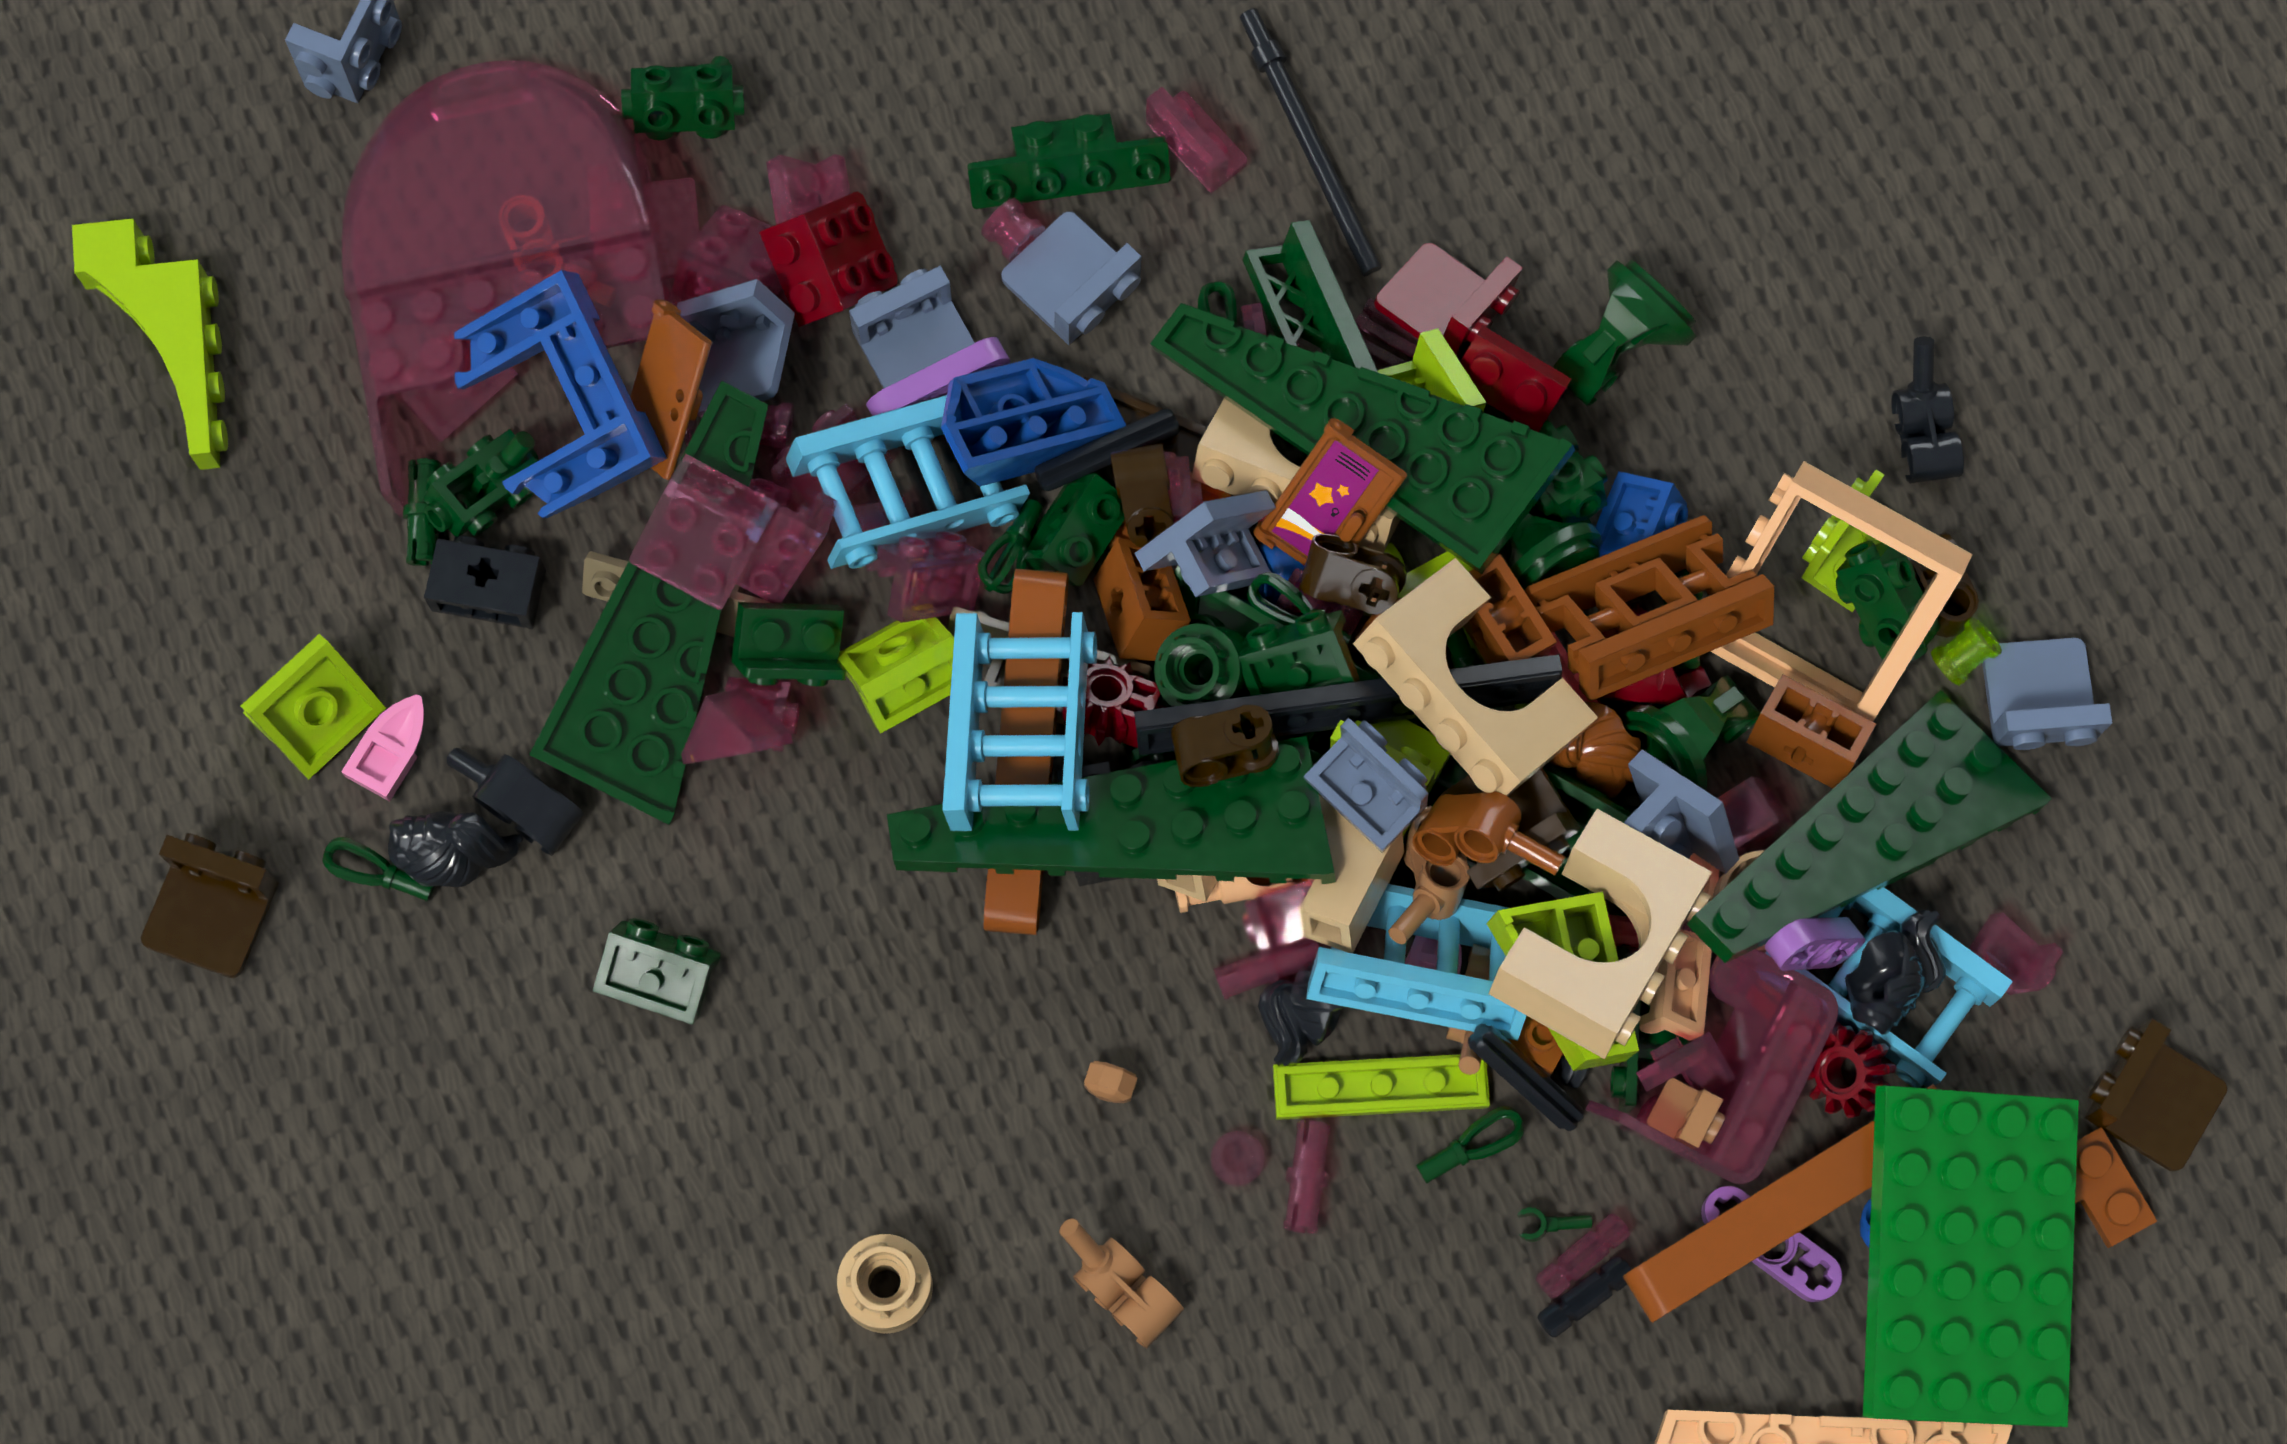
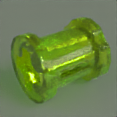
[1931,618,2002,686]

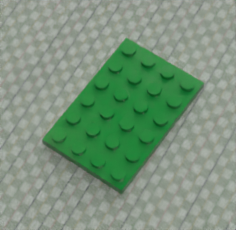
[1863,1086,2079,1427]

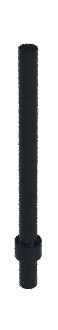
[1239,8,1382,277]

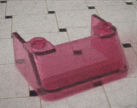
[1585,920,1838,1184]

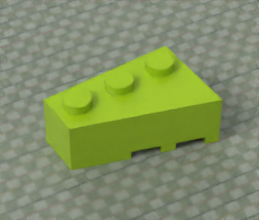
[1486,892,1639,1071]

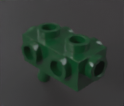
[621,56,744,141]
[1534,419,1608,524]
[423,429,539,537]
[1836,541,1941,662]

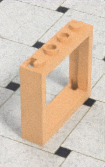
[1710,461,1973,722]

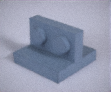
[1134,490,1276,597]
[1624,750,1739,874]

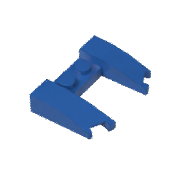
[454,270,667,518]

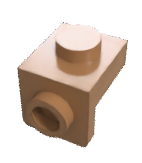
[1646,1078,1726,1149]

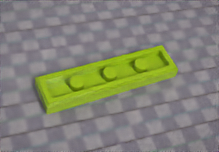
[1273,1054,1490,1120]

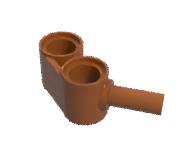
[1412,791,1565,875]

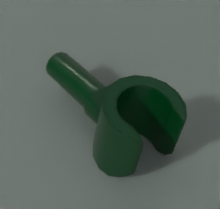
[1517,1207,1592,1242]

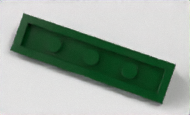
[1242,220,1378,372]

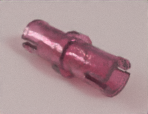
[1213,937,1319,1000]
[1283,1120,1331,1234]

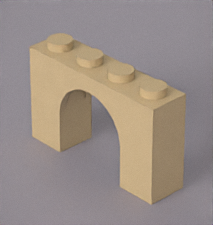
[1191,398,1400,553]
[1353,558,1598,796]
[1157,795,1404,953]
[1488,809,1712,1059]

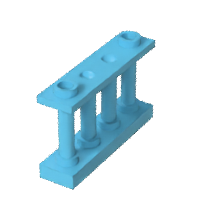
[786,395,1030,569]
[942,612,1097,831]
[1306,884,1527,1041]
[1757,887,2013,1088]

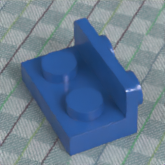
[1595,471,1688,594]

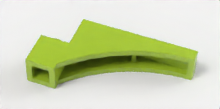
[72,218,228,470]

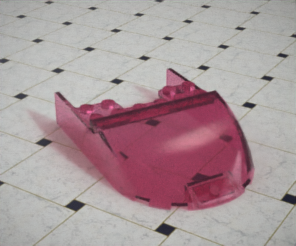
[342,60,697,517]

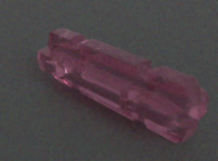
[1536,1213,1630,1299]

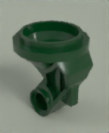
[1553,260,1697,407]
[1503,513,1603,591]
[1620,675,1760,791]

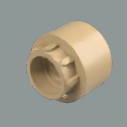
[837,1234,933,1333]

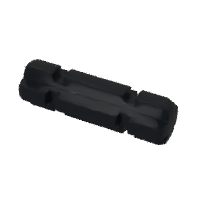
[1537,1256,1632,1338]

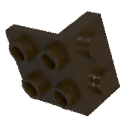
[1440,768,1581,892]
[141,833,279,978]
[2084,1018,2227,1172]

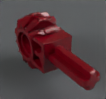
[1061,655,1167,748]
[1744,975,1897,1118]

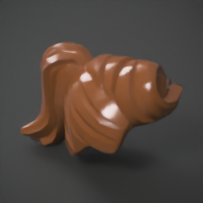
[1549,701,1641,799]

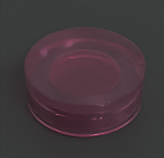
[1210,1131,1265,1187]

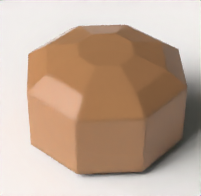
[1084,1061,1138,1103]

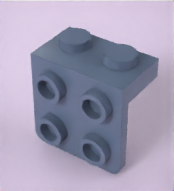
[285,0,402,103]
[1001,212,1142,345]
[849,265,975,389]
[677,279,795,418]
[1981,638,2112,750]
[1304,718,1428,853]

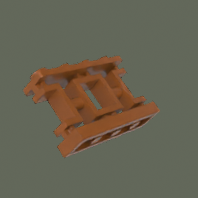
[1525,515,1774,701]

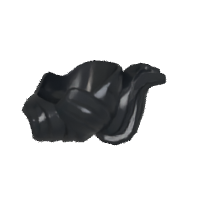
[388,811,523,887]
[1845,910,1946,1035]
[1258,959,1346,1066]

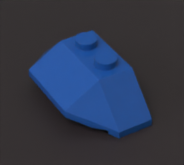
[941,358,1127,487]

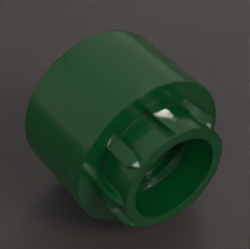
[1154,624,1251,707]

